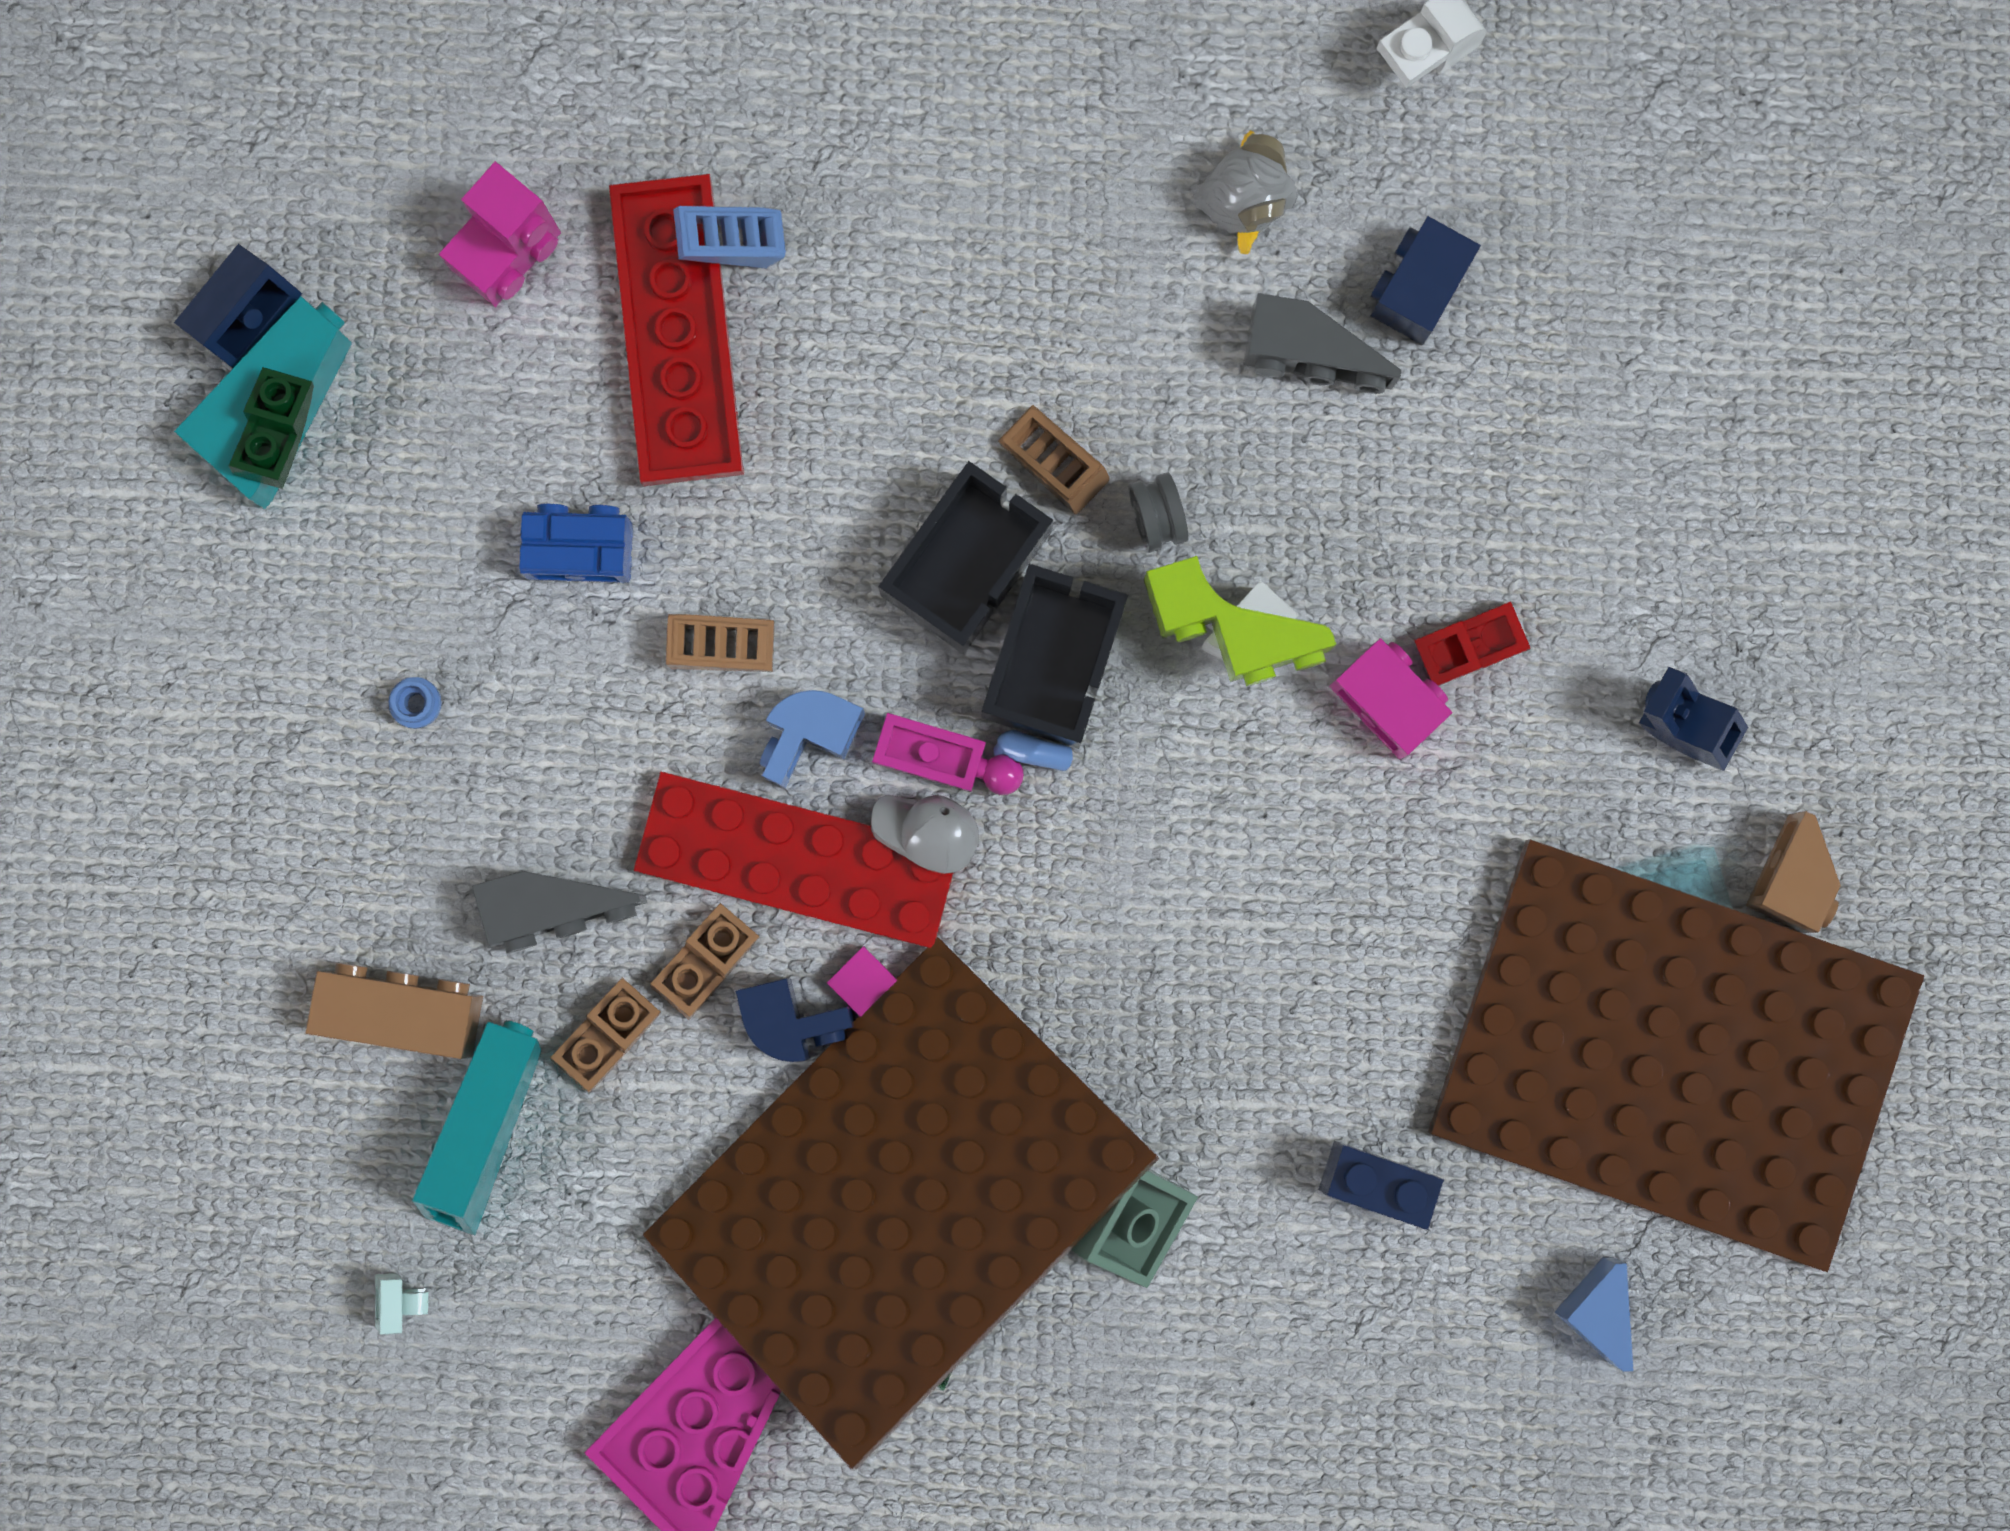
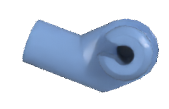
[993,730,1073,771]

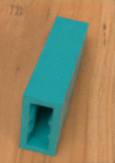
[174,296,352,509]
[412,1020,542,1236]

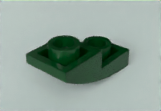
[228,367,314,489]

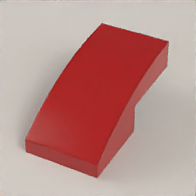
[1414,601,1531,686]

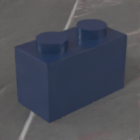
[1370,216,1481,345]
[174,244,303,368]
[1318,1140,1444,1230]

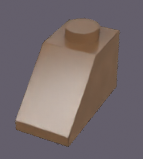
[1745,811,1841,933]

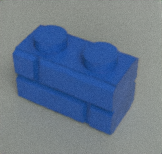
[519,504,633,583]

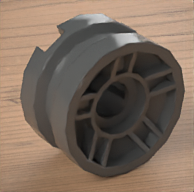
[1128,472,1189,553]

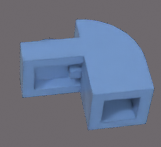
[759,690,866,788]

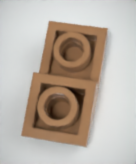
[650,903,759,1020]
[550,977,661,1094]

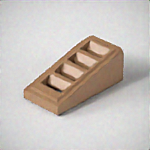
[998,405,1110,514]
[666,614,775,672]

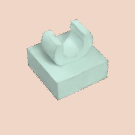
[375,1273,428,1335]

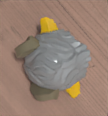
[1193,130,1298,254]

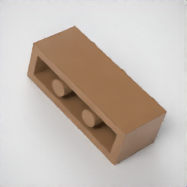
[305,962,483,1059]

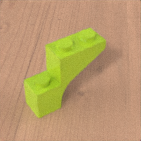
[1143,556,1336,686]

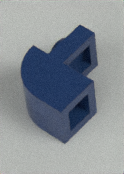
[1639,667,1748,771]
[736,978,854,1062]

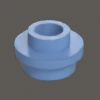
[389,677,442,729]

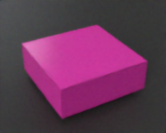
[827,946,897,1017]

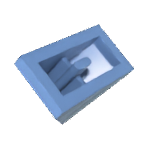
[1554,1257,1633,1372]

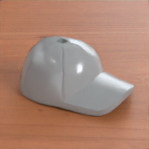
[871,795,979,874]

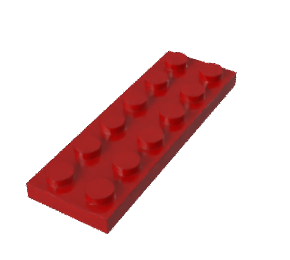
[609,174,744,486]
[634,772,954,948]

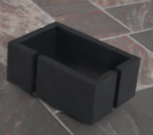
[878,461,1054,654]
[981,563,1128,749]

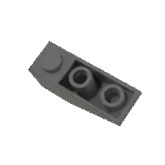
[1243,293,1402,394]
[472,871,648,953]

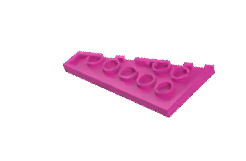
[584,1317,782,1531]

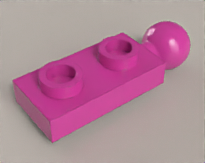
[872,713,1024,795]

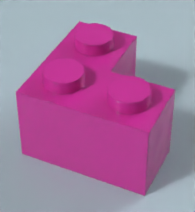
[439,161,561,307]

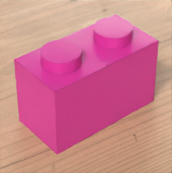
[1329,638,1453,760]

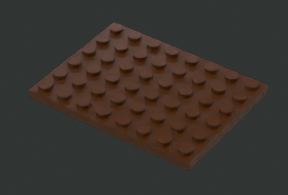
[1428,839,1925,1273]
[643,937,1160,1470]

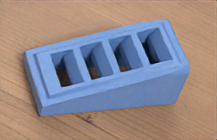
[673,206,786,269]

